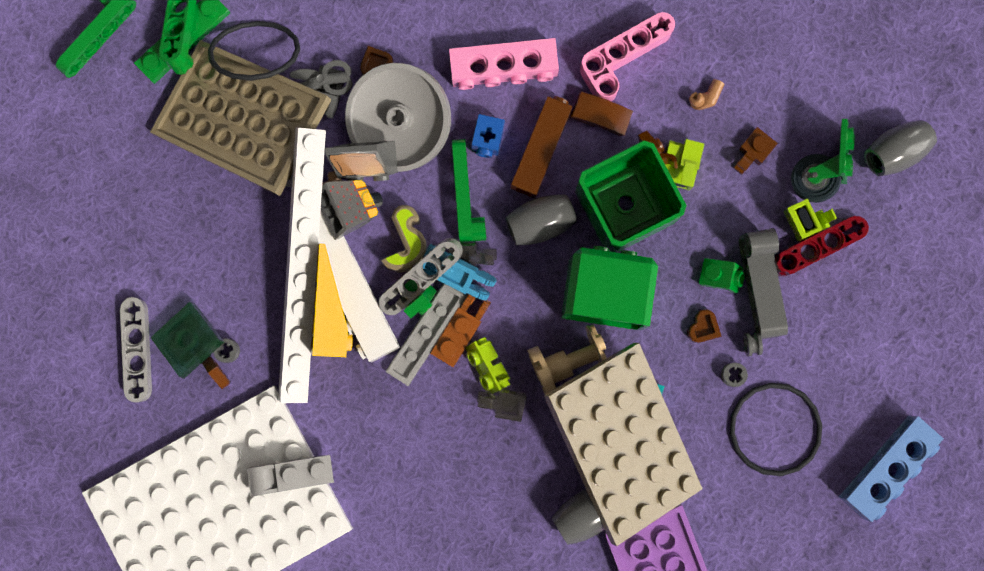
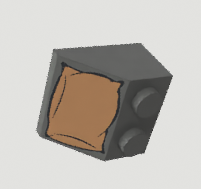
[325,141,398,181]

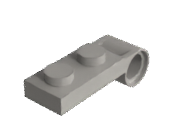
[247,455,334,496]

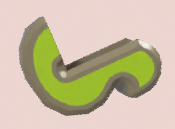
[381,205,427,273]

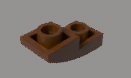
[571,92,633,136]

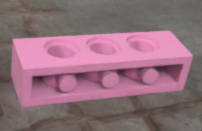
[449,38,559,90]

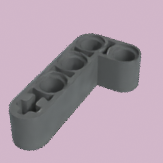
[739,228,788,339]

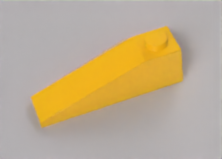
[311,243,352,357]

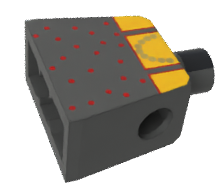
[320,180,383,240]

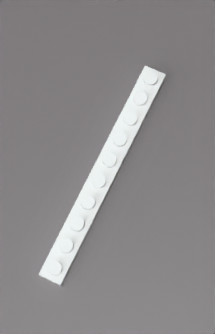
[278,128,326,403]

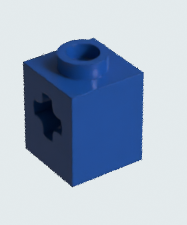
[472,114,505,158]

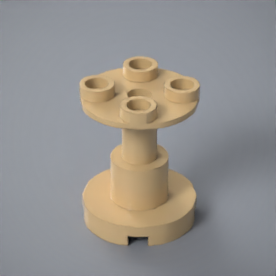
[527,324,607,394]

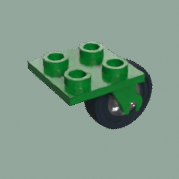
[791,119,855,203]

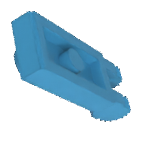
[423,244,497,301]

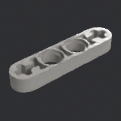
[379,238,463,315]
[120,297,152,402]

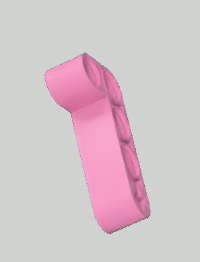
[580,12,675,102]

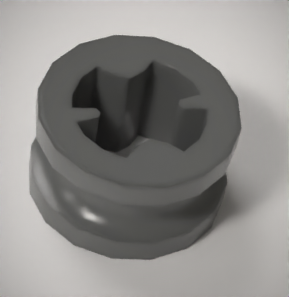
[743,331,763,357]
[213,338,240,363]
[721,363,748,387]

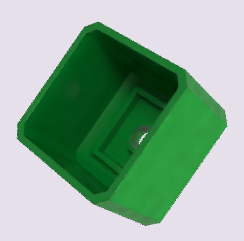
[575,141,687,253]
[561,246,658,330]

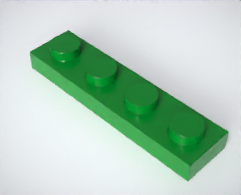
[134,0,230,84]

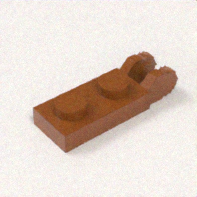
[430,294,491,368]

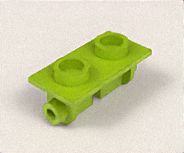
[465,337,510,395]

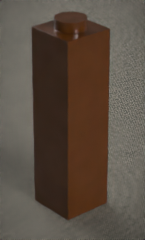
[511,96,572,199]

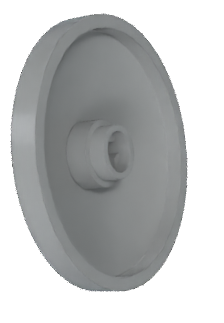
[345,63,451,172]

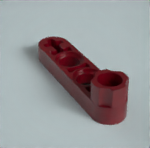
[774,216,869,277]

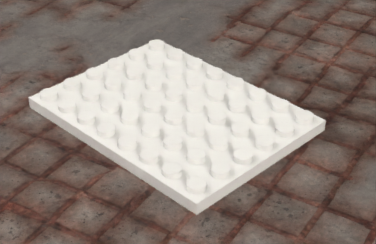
[82,386,353,571]

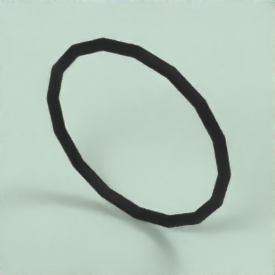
[208,21,301,81]
[729,383,822,476]

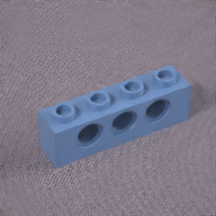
[839,416,944,522]

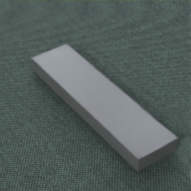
[385,283,467,386]

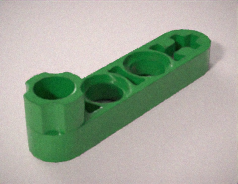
[56,0,136,78]
[159,0,197,75]
[452,139,486,243]

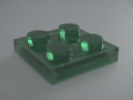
[150,302,224,379]

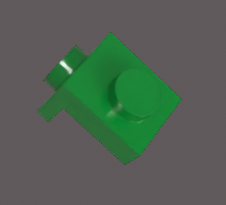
[699,258,745,294]
[403,279,437,319]

